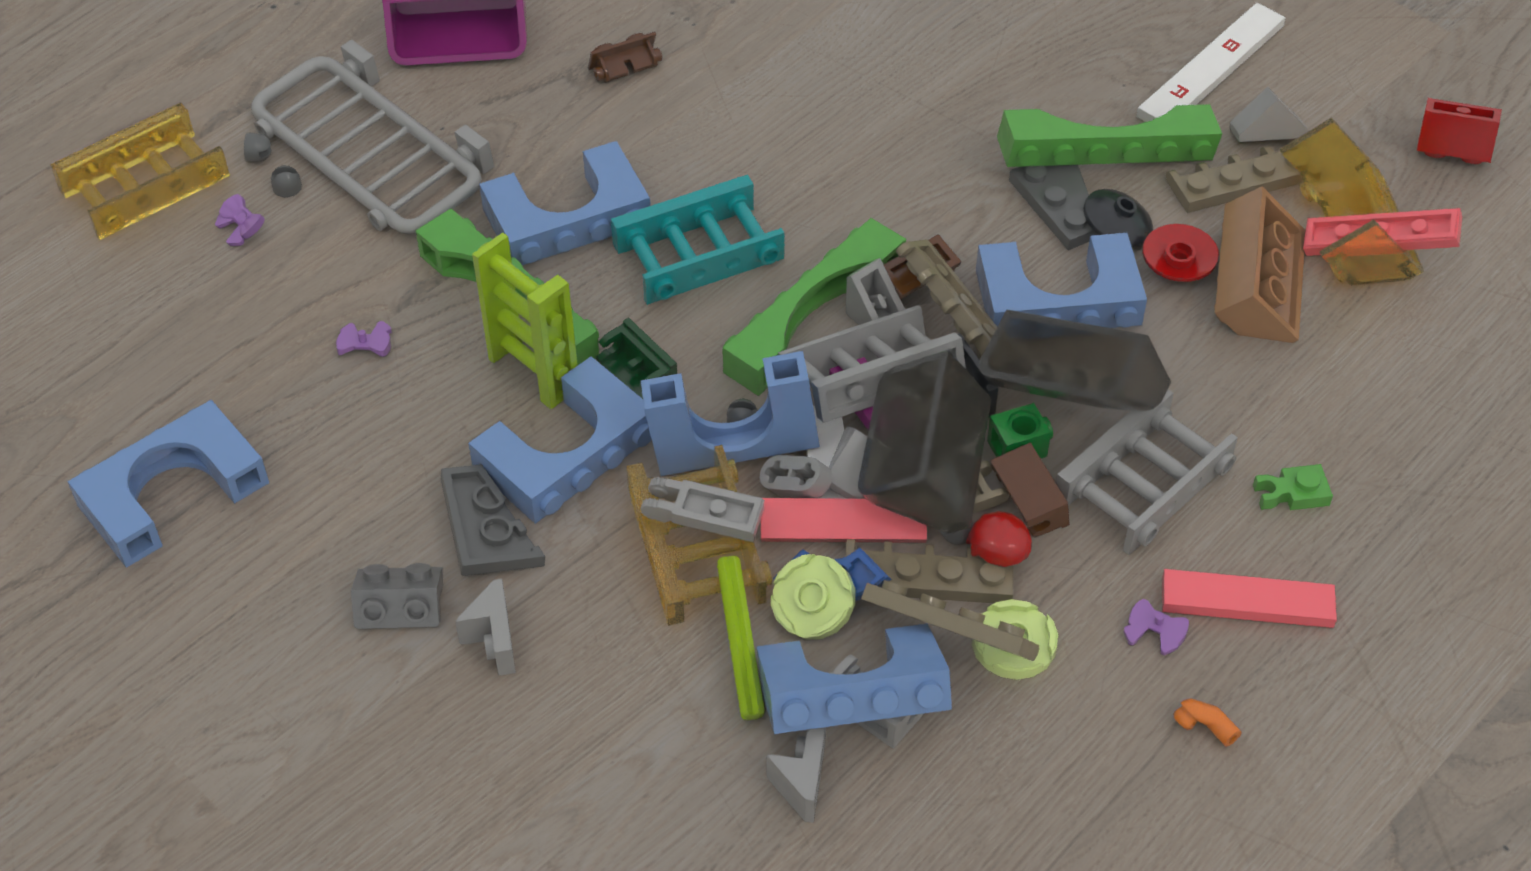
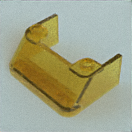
[1280,117,1424,286]

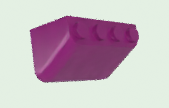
[382,0,527,65]

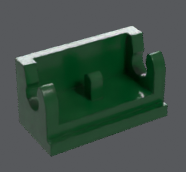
[596,317,678,399]

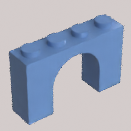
[479,141,650,265]
[976,233,1147,337]
[641,351,820,476]
[468,356,652,524]
[67,400,269,568]
[756,623,952,734]

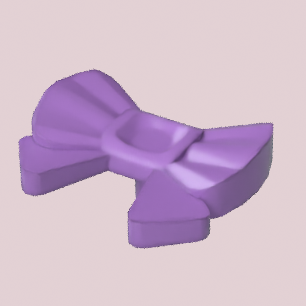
[215,194,265,246]
[336,321,392,357]
[1124,599,1189,655]

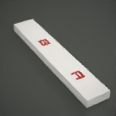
[1136,3,1286,122]

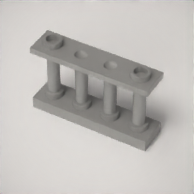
[778,305,966,423]
[1056,385,1238,555]

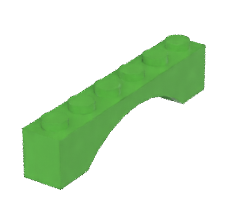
[997,104,1222,167]
[416,208,600,365]
[722,218,906,396]

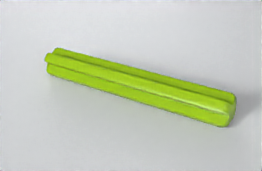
[717,555,765,720]

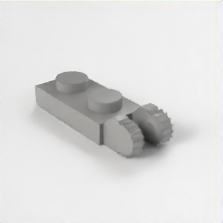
[640,477,765,542]

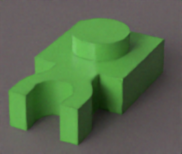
[1253,464,1333,511]

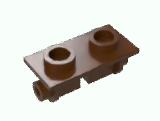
[588,32,662,83]

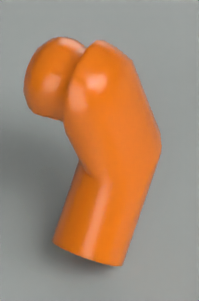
[1173,698,1242,747]

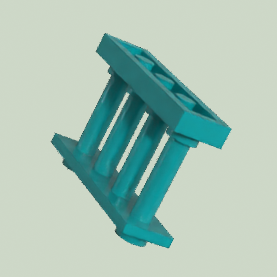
[611,174,785,305]

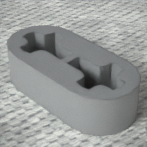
[759,455,832,498]

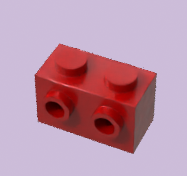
[1416,98,1502,164]

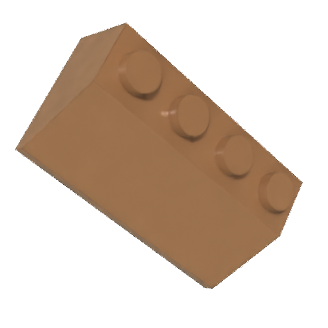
[1214,186,1306,343]

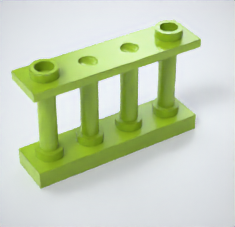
[472,233,578,410]

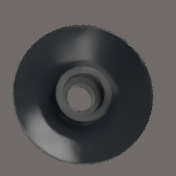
[1084,189,1153,247]

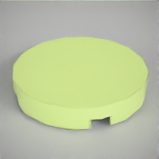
[771,554,855,640]
[971,599,1058,680]

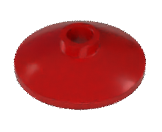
[1143,224,1219,282]

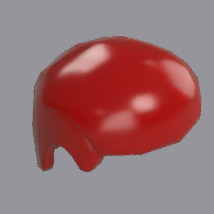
[966,511,1032,567]

